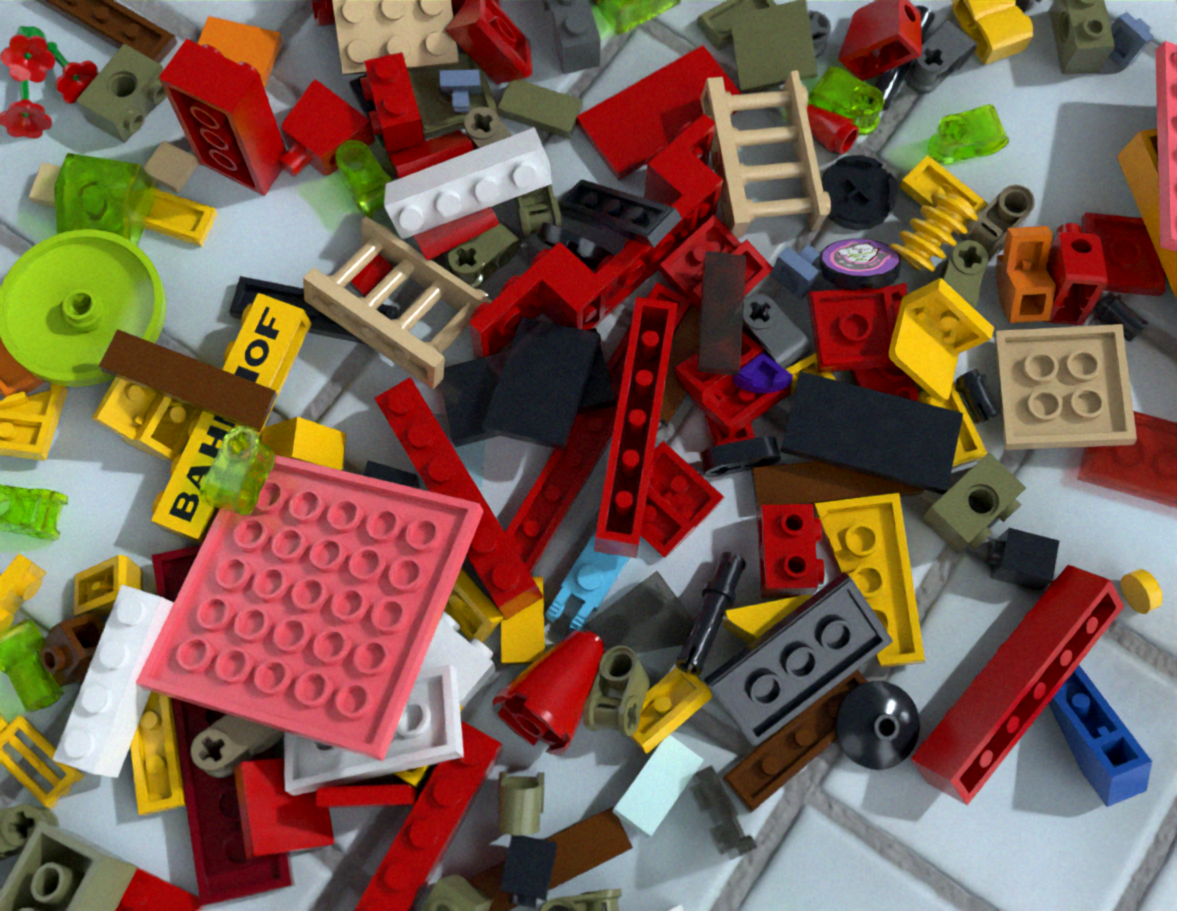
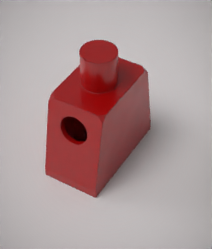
[838,0,922,82]
[278,79,375,177]
[1043,223,1108,326]

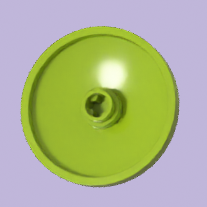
[0,229,167,387]

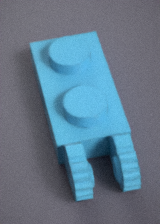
[545,531,641,633]

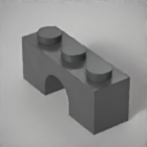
[542,0,601,74]

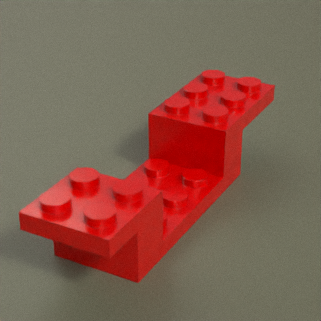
[469,114,723,359]

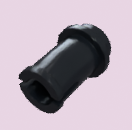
[1093,291,1148,342]
[955,369,1001,424]

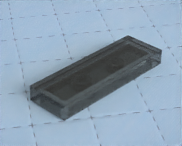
[696,251,746,376]

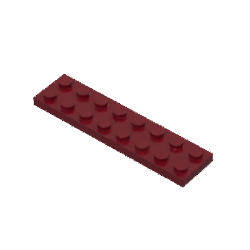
[152,545,295,907]

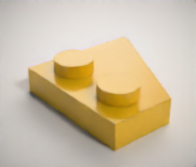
[0,384,68,461]

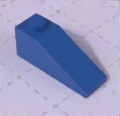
[1048,665,1152,807]

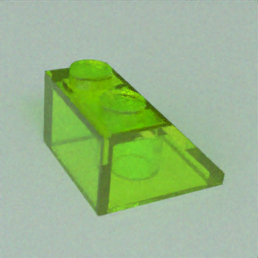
[54,153,159,246]

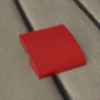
[655,214,774,322]
[675,326,791,437]
[641,441,725,558]

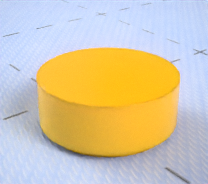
[1121,569,1163,614]

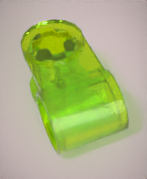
[808,66,884,136]
[927,104,1009,164]
[336,140,392,219]
[200,426,275,516]
[0,484,69,540]

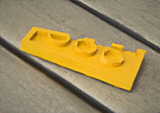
[814,493,925,668]

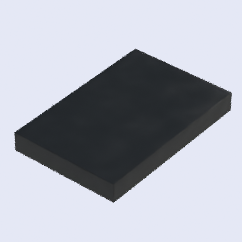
[482,317,601,451]

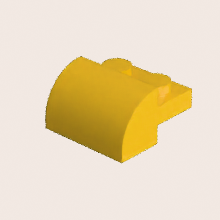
[91,377,202,461]

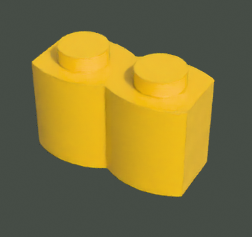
[951,0,1033,65]

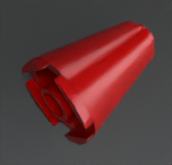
[492,630,606,755]

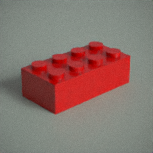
[158,38,286,196]

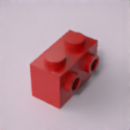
[360,52,425,153]
[757,504,825,598]

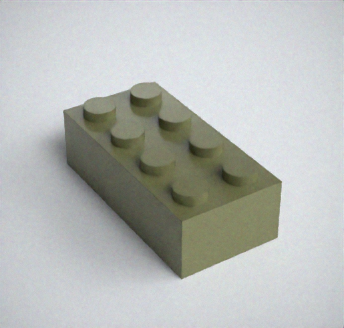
[0,820,138,911]

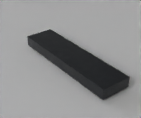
[558,179,682,247]
[229,276,398,345]

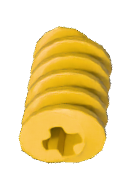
[889,184,979,272]

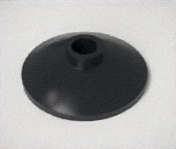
[835,681,920,770]

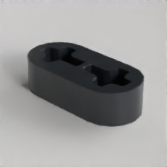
[699,436,781,477]

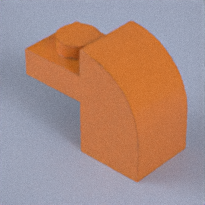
[996,226,1056,323]

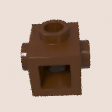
[38,612,105,688]

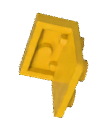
[889,278,994,402]

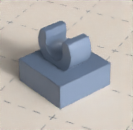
[1110,12,1154,69]
[440,70,481,113]
[771,245,821,300]

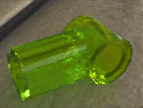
[0,618,65,713]

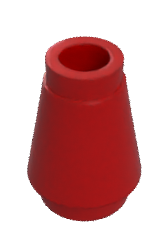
[806,104,859,155]

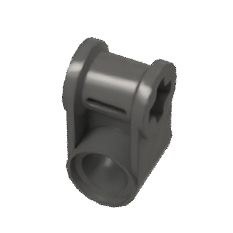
[906,20,978,94]
[736,294,811,369]

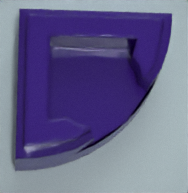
[733,352,793,393]

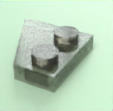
[587,571,694,654]
[689,765,757,860]

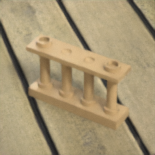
[700,71,831,238]
[303,216,492,389]

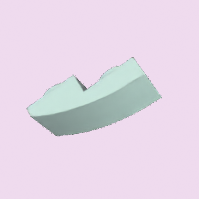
[612,735,704,839]

